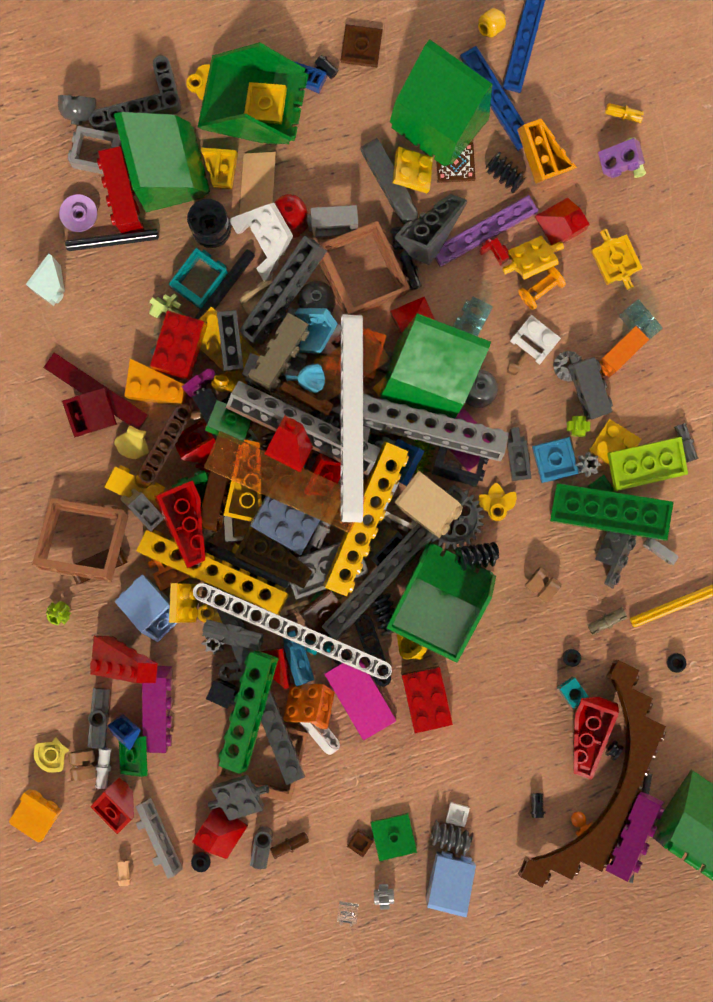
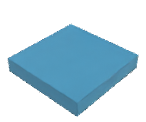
[532,437,579,483]

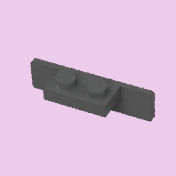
[595,531,637,589]

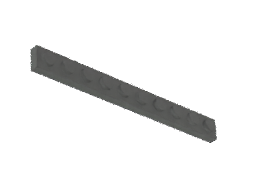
[322,485,469,640]
[215,595,306,785]

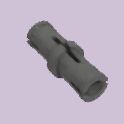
[674,423,699,463]

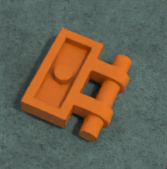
[147,551,193,591]

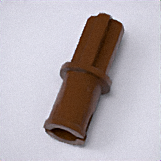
[270,832,309,859]

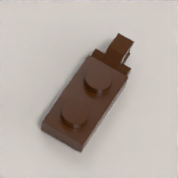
[280,382,333,416]

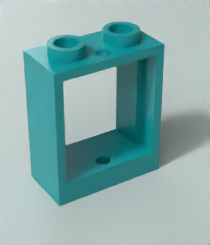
[169,248,228,310]

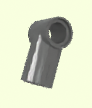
[250,827,273,869]

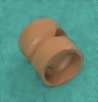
[525,567,562,603]
[68,749,97,781]

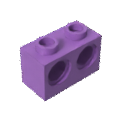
[598,138,645,178]

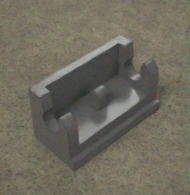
[120,489,164,531]

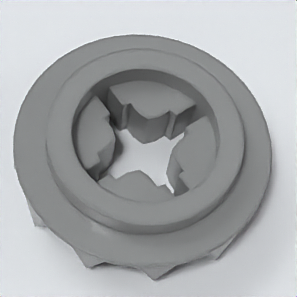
[553,351,582,381]

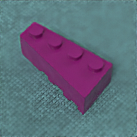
[142,666,172,753]
[605,792,665,882]

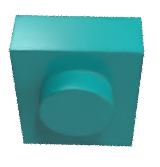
[305,636,333,655]

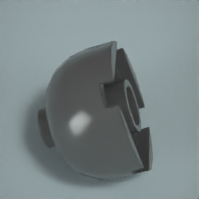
[58,95,96,125]
[298,281,336,313]
[465,370,498,408]

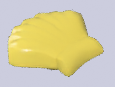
[114,425,149,459]
[34,737,69,773]

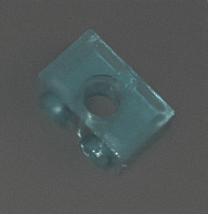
[619,299,663,339]

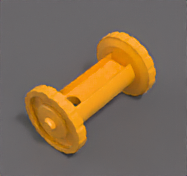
[518,266,566,310]

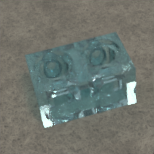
[453,296,493,336]

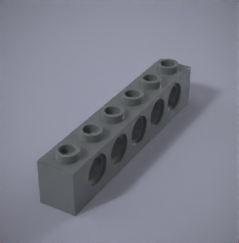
[239,236,327,344]

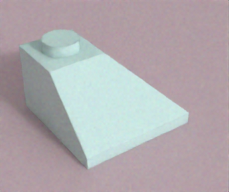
[26,253,65,306]

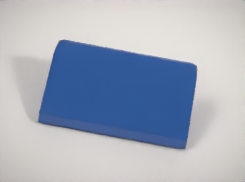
[108,714,141,750]

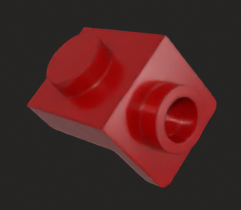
[479,238,509,266]

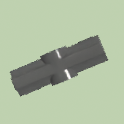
[202,620,264,650]
[87,688,111,748]

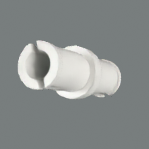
[95,748,111,789]

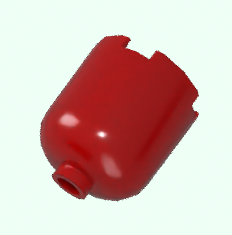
[274,194,308,238]

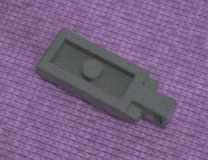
[507,427,531,481]

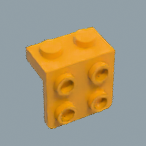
[9,789,62,842]

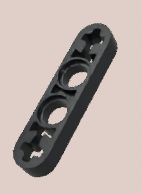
[355,614,391,687]

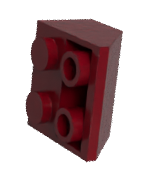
[62,388,117,438]

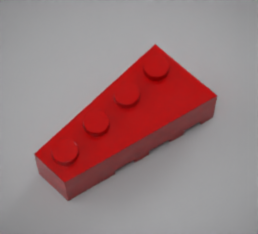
[97,146,144,233]
[90,635,158,683]

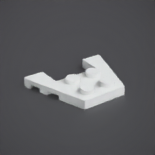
[229,203,293,281]

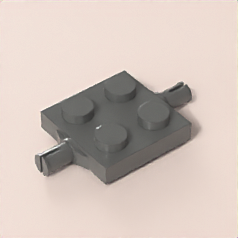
[208,775,269,821]

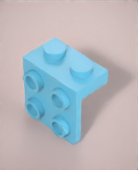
[295,308,338,353]

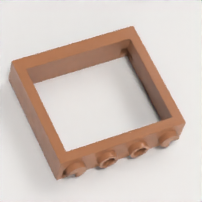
[319,221,410,315]
[32,498,129,582]
[215,711,309,802]

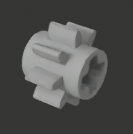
[575,452,601,477]
[202,637,225,655]
[374,884,394,910]

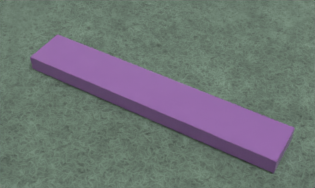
[435,195,538,267]

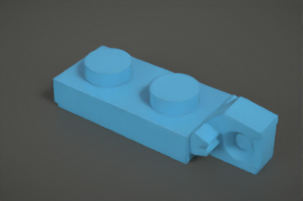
[283,630,314,686]

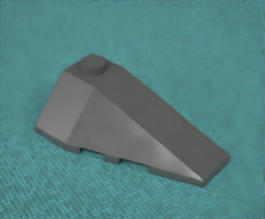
[395,194,467,265]

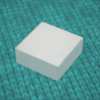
[446,802,470,827]

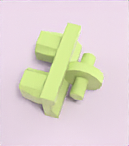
[149,294,186,318]

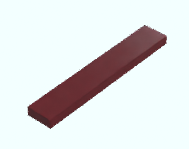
[43,352,149,430]

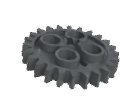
[432,487,484,549]

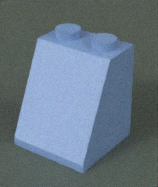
[115,574,177,642]
[425,851,476,917]

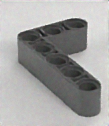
[89,55,181,132]

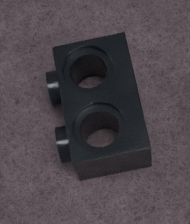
[206,678,239,709]

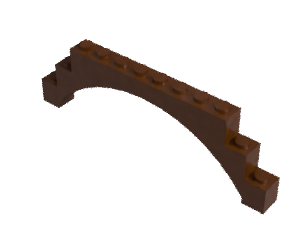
[518,660,666,888]

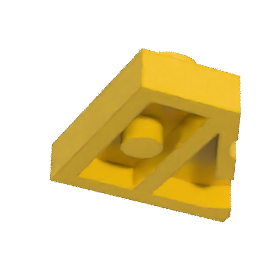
[201,147,238,189]

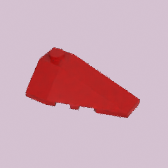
[154,480,205,568]

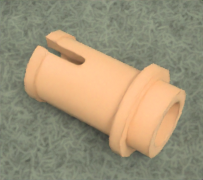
[116,860,132,886]

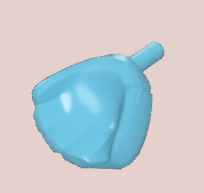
[286,364,325,393]

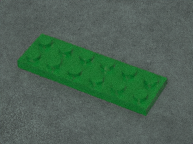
[550,483,674,541]

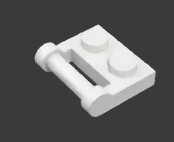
[510,315,561,365]

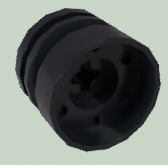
[187,199,231,248]

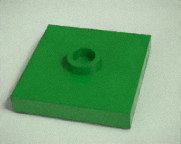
[205,400,251,445]
[119,735,148,777]
[370,813,417,861]

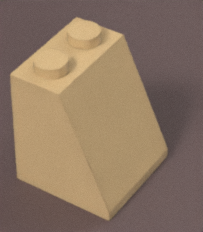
[395,471,463,538]

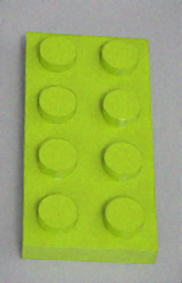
[607,437,688,491]

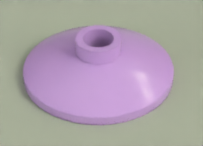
[59,194,97,232]

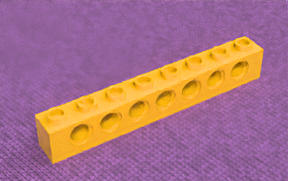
[323,441,409,596]
[136,529,288,615]

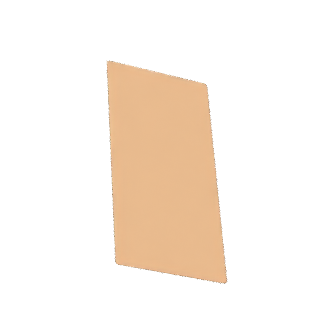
[239,152,276,215]

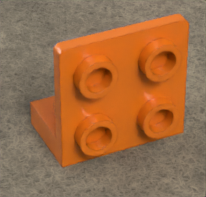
[283,684,335,729]

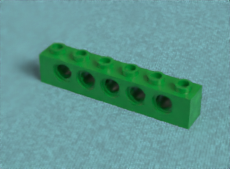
[219,651,279,774]

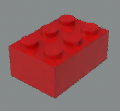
[150,310,207,380]
[401,666,453,733]

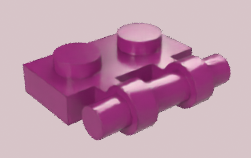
[182,369,216,398]

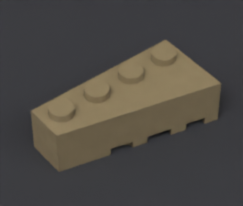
[248,313,310,394]

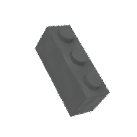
[217,310,243,372]
[568,357,613,420]

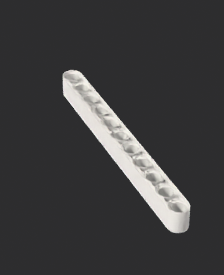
[341,314,363,523]
[193,583,392,679]

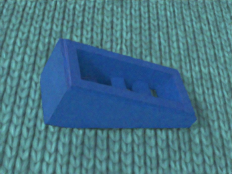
[293,61,327,94]

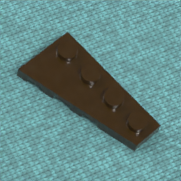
[234,527,313,589]

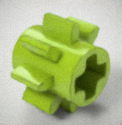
[567,416,591,437]
[46,601,71,625]

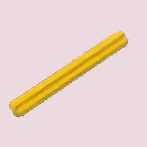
[630,584,713,627]

